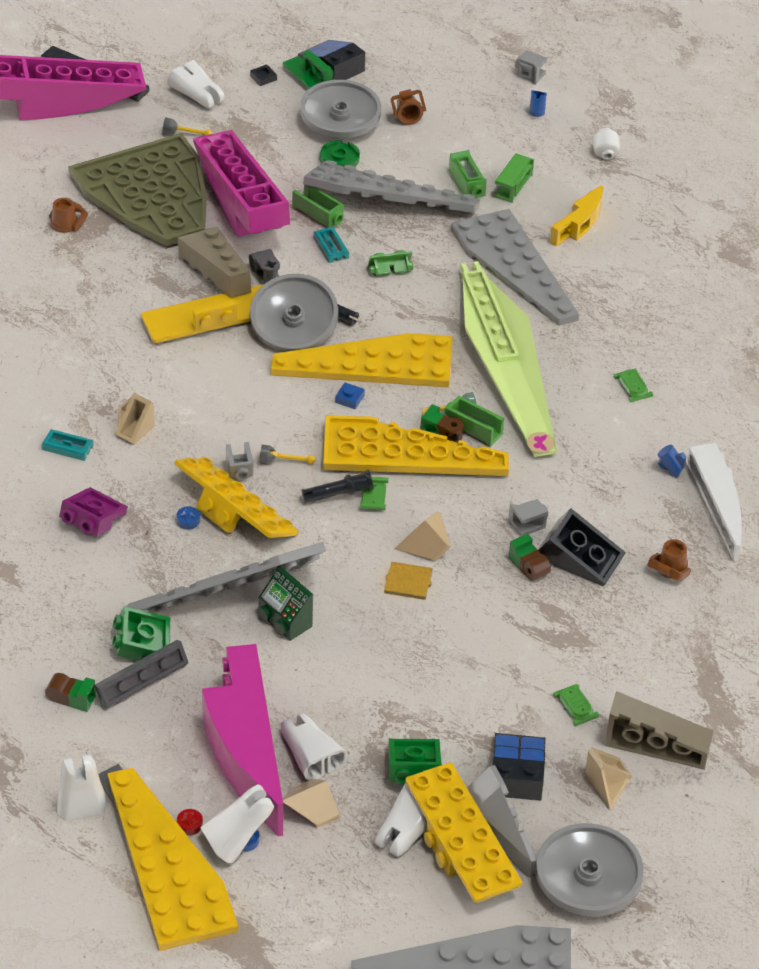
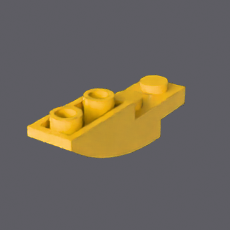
[550,185,604,246]

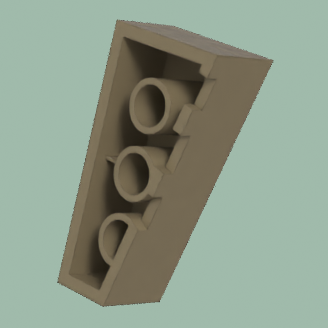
[178,227,251,298]
[605,691,713,770]

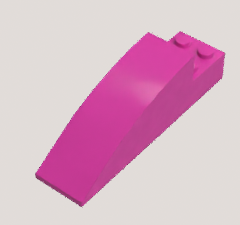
[0,55,146,120]
[193,130,290,237]
[202,644,283,836]

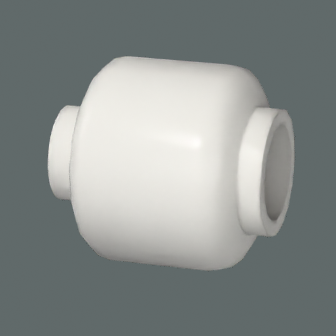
[593,128,620,160]

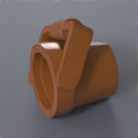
[390,89,427,125]
[49,198,88,233]
[647,539,691,581]

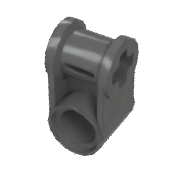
[249,249,280,284]

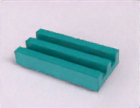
[313,227,349,263]
[42,429,94,461]

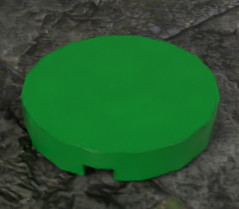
[319,140,360,167]

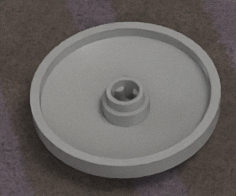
[300,80,381,138]
[250,274,338,352]
[536,823,643,917]

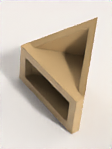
[115,393,155,444]
[394,511,451,561]
[585,747,633,810]
[283,779,339,828]

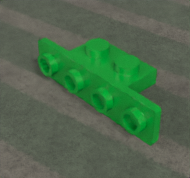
[283,50,333,89]

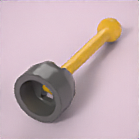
[162,117,212,136]
[259,444,316,464]

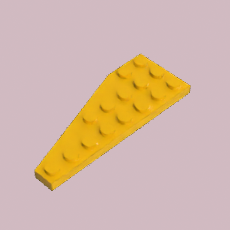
[271,333,453,388]
[323,415,509,476]
[107,768,238,951]

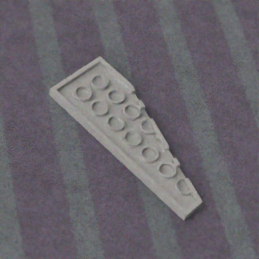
[303,160,480,213]
[451,209,579,326]
[126,542,326,612]
[351,925,571,969]

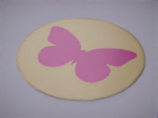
[527,432,554,453]

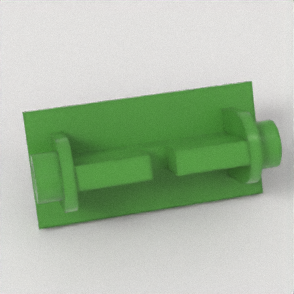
[368,250,413,276]

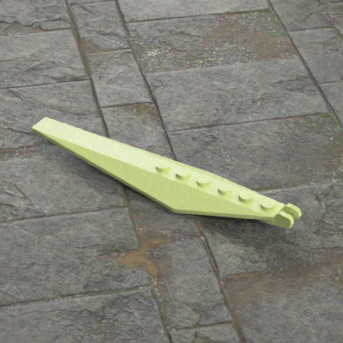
[460,261,557,457]

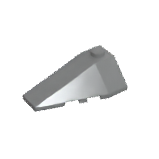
[467,765,536,878]

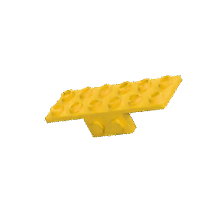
[141,284,264,343]
[174,457,299,538]
[405,762,522,903]

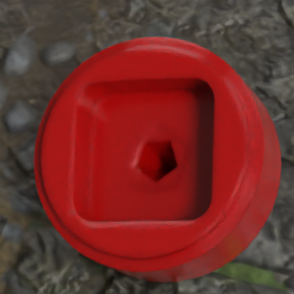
[177,809,203,835]

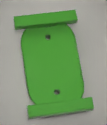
[614,368,653,402]
[360,476,389,510]
[553,684,599,726]

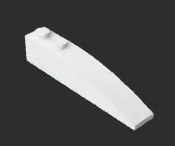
[687,443,742,562]

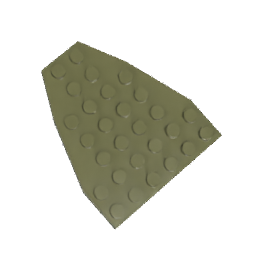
[68,133,207,246]

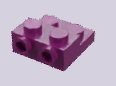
[59,487,128,537]

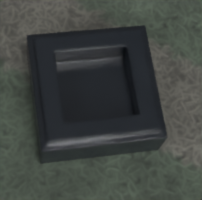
[250,64,277,86]

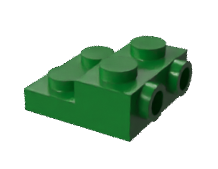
[112,606,171,661]
[388,738,442,785]

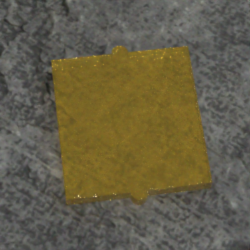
[384,562,433,600]

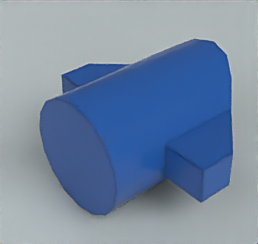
[529,90,547,117]
[657,445,686,477]

